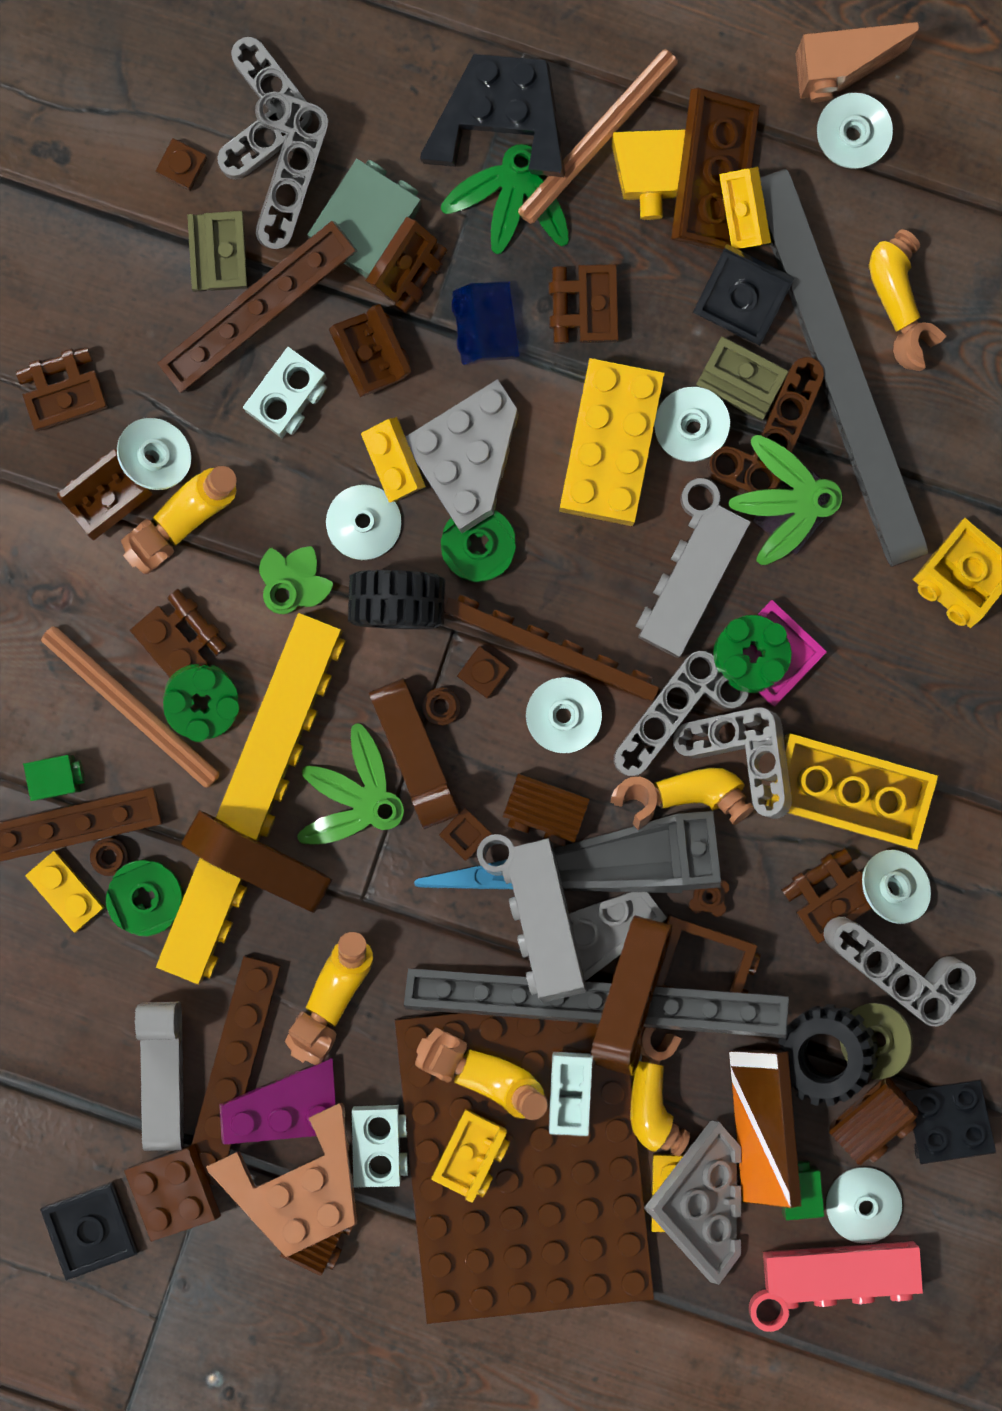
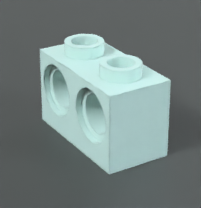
[243,347,327,439]
[549,1052,592,1136]
[352,1105,408,1188]

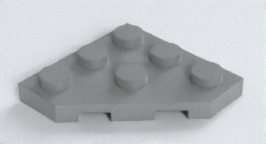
[405,379,519,534]
[644,1121,741,1285]

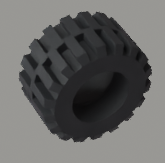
[348,570,445,629]
[777,1004,878,1106]

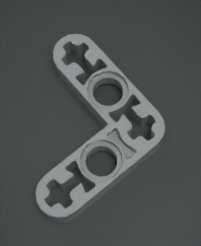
[218,37,312,179]
[673,708,792,819]

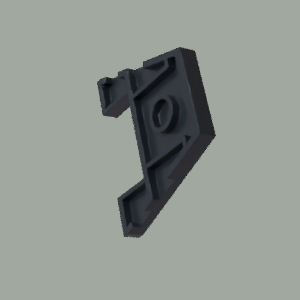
[420,54,565,177]

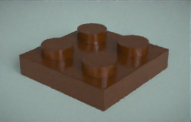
[124,1145,221,1242]

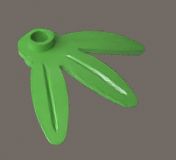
[729,435,842,565]
[297,723,404,844]

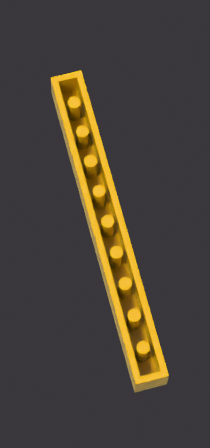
[156,613,346,984]

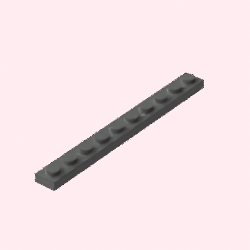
[404,968,789,1038]

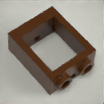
[656,914,761,994]

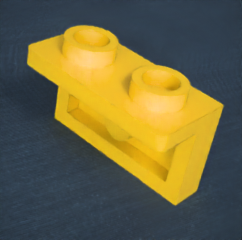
[431,1109,510,1203]

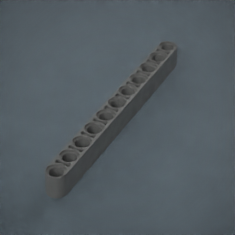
[760,169,928,567]

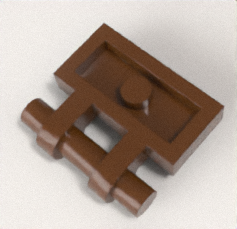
[365,217,447,313]
[549,264,618,344]
[16,347,108,432]
[129,589,227,677]
[781,848,872,944]

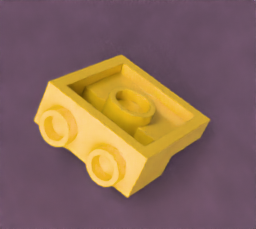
[912,518,1002,628]

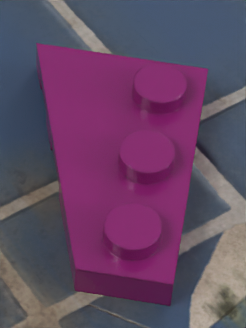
[220,1057,335,1145]

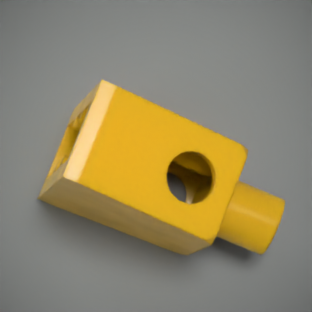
[612,130,685,220]

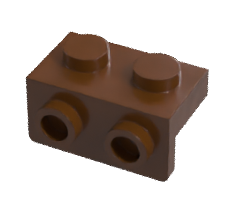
[329,304,411,398]
[57,449,153,541]

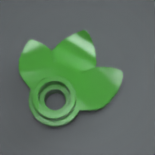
[259,546,333,614]

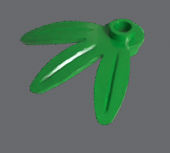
[441,144,569,254]

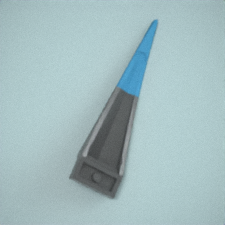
[414,811,721,893]

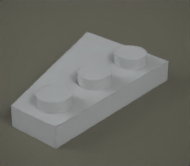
[569,892,667,981]

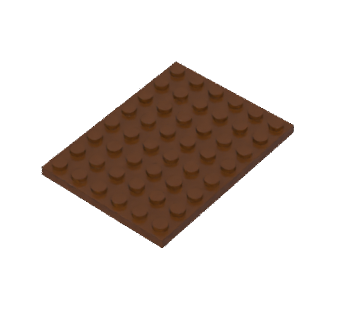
[395,1013,654,1324]

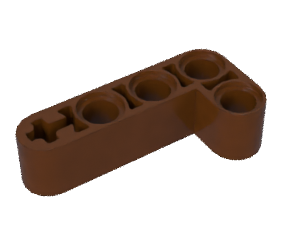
[707,357,824,494]
[369,678,460,829]
[181,810,333,913]
[591,915,672,1076]

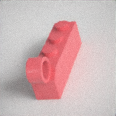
[749,1241,923,1332]

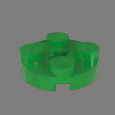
[441,510,516,583]
[713,615,791,693]
[163,664,239,742]
[106,860,183,936]

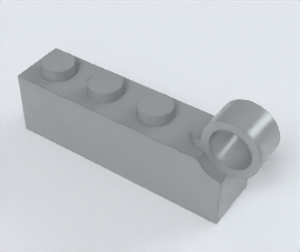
[636,478,750,658]
[477,834,588,1003]

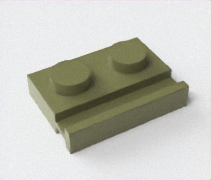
[187,211,248,292]
[695,336,789,421]

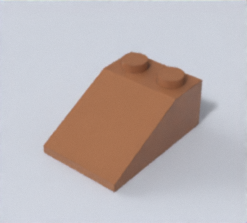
[796,22,919,102]

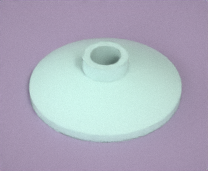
[817,93,893,169]
[654,387,730,462]
[117,418,191,490]
[326,485,401,560]
[526,677,602,753]
[862,850,931,924]
[826,1167,902,1243]

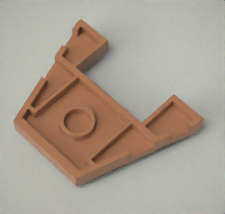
[206,1103,358,1257]

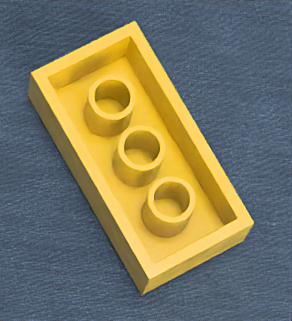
[559,358,664,526]
[766,734,938,850]

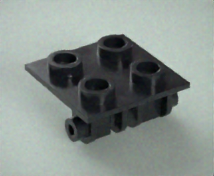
[905,1080,996,1165]

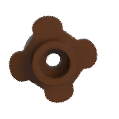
[689,879,730,917]

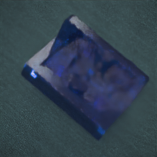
[452,282,519,365]

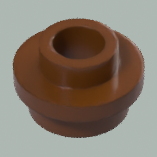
[422,687,460,725]
[90,838,128,876]

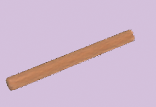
[518,49,678,224]
[41,626,220,788]

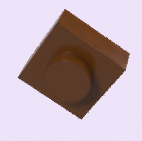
[155,138,207,191]
[457,646,510,699]
[439,808,492,861]

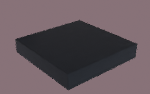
[693,244,794,346]
[40,1181,139,1281]

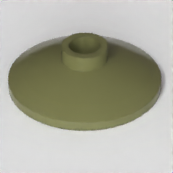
[840,1003,913,1079]

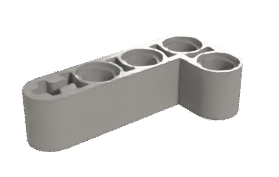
[255,91,328,249]
[613,651,748,776]
[823,916,976,1027]
[135,1002,184,1151]

